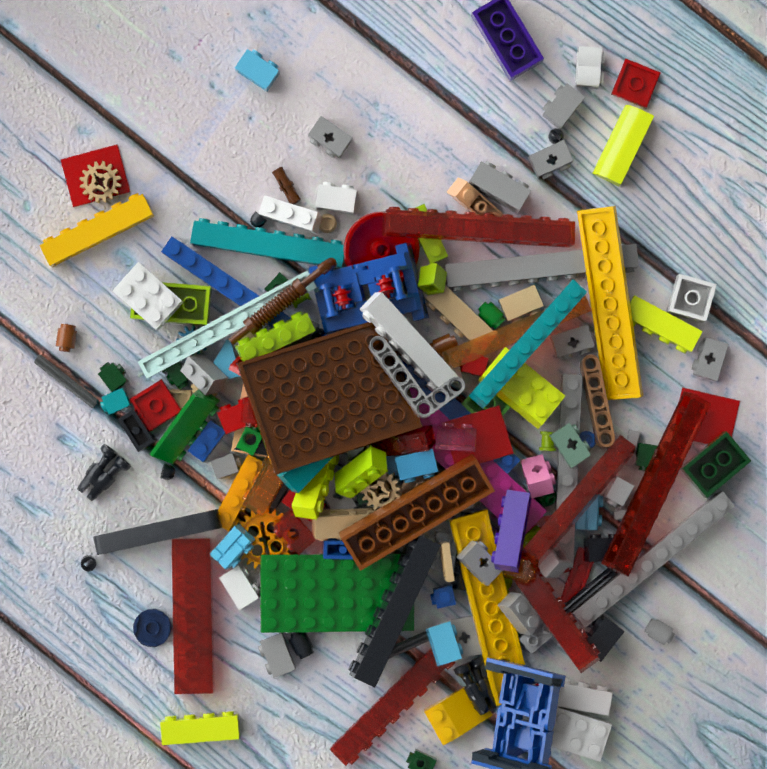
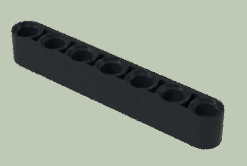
[93,509,222,555]

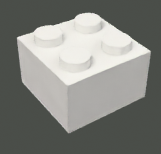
[667,274,717,323]

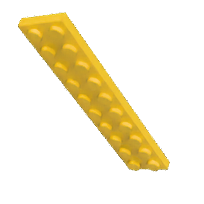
[577,206,644,400]
[449,509,525,706]

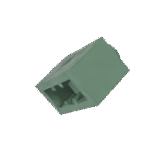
[549,423,591,468]

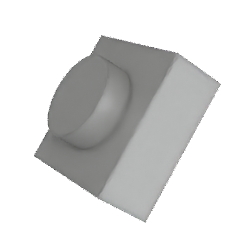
[612,505,634,520]

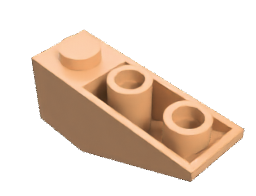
[447,177,506,231]

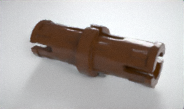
[272,167,301,205]

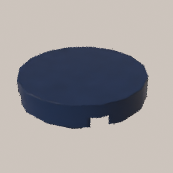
[133,609,172,647]

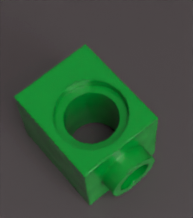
[236,425,262,456]

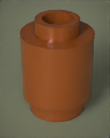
[55,324,77,352]
[429,333,459,357]

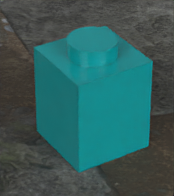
[100,388,132,415]

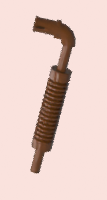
[229,258,337,345]

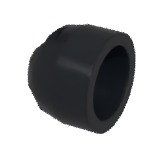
[548,128,564,144]
[250,211,267,228]
[160,463,176,480]
[81,555,96,572]

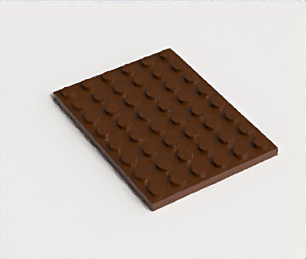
[237,322,423,475]

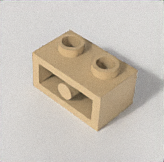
[498,285,543,323]

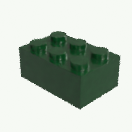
[680,431,751,498]

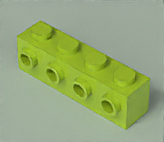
[235,311,316,361]

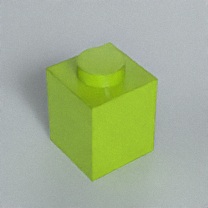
[418,263,447,295]

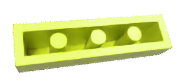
[592,105,654,187]

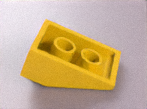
[424,681,493,746]

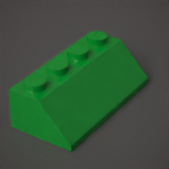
[150,389,220,464]

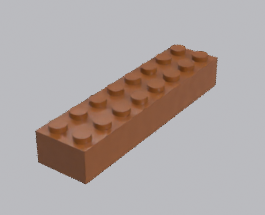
[339,454,495,571]

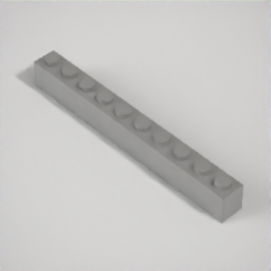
[445,244,639,291]
[554,374,582,568]
[572,491,735,628]

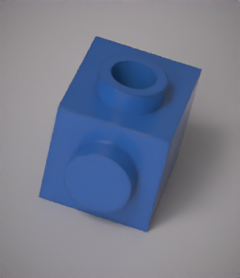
[430,585,456,609]

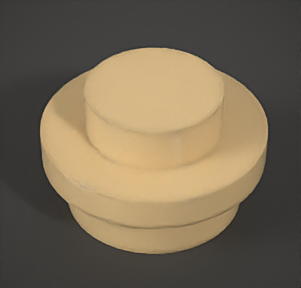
[319,214,337,233]

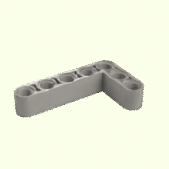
[369,336,465,418]

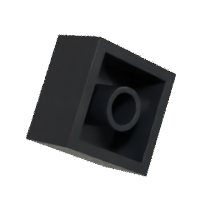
[580,615,625,662]

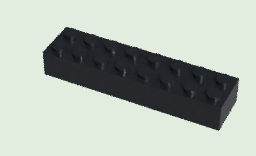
[348,535,441,688]

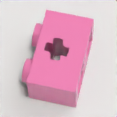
[520,454,556,498]

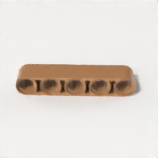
[580,355,615,448]

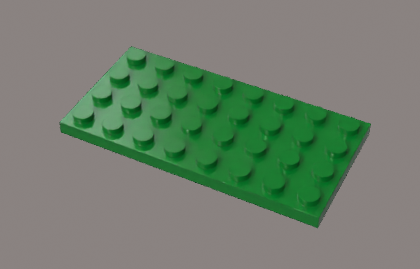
[260,554,414,633]

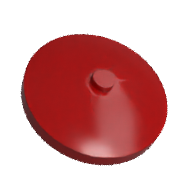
[343,211,420,286]

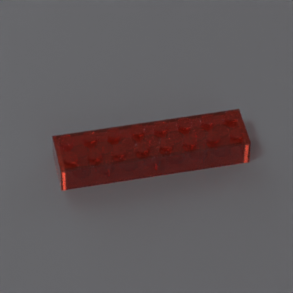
[172,538,215,694]

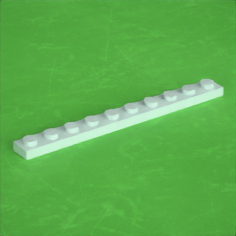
[138,270,317,378]

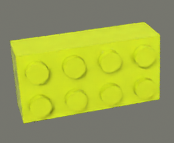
[478,347,565,429]

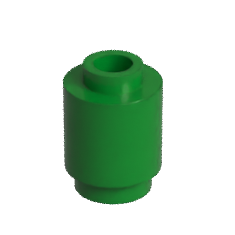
[478,301,506,330]

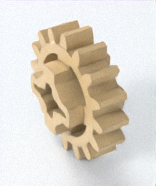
[80,161,122,203]
[360,469,402,510]

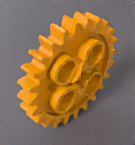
[239,508,296,568]

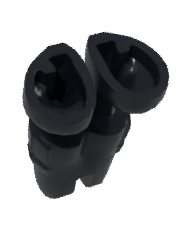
[77,444,131,501]
[453,656,497,715]

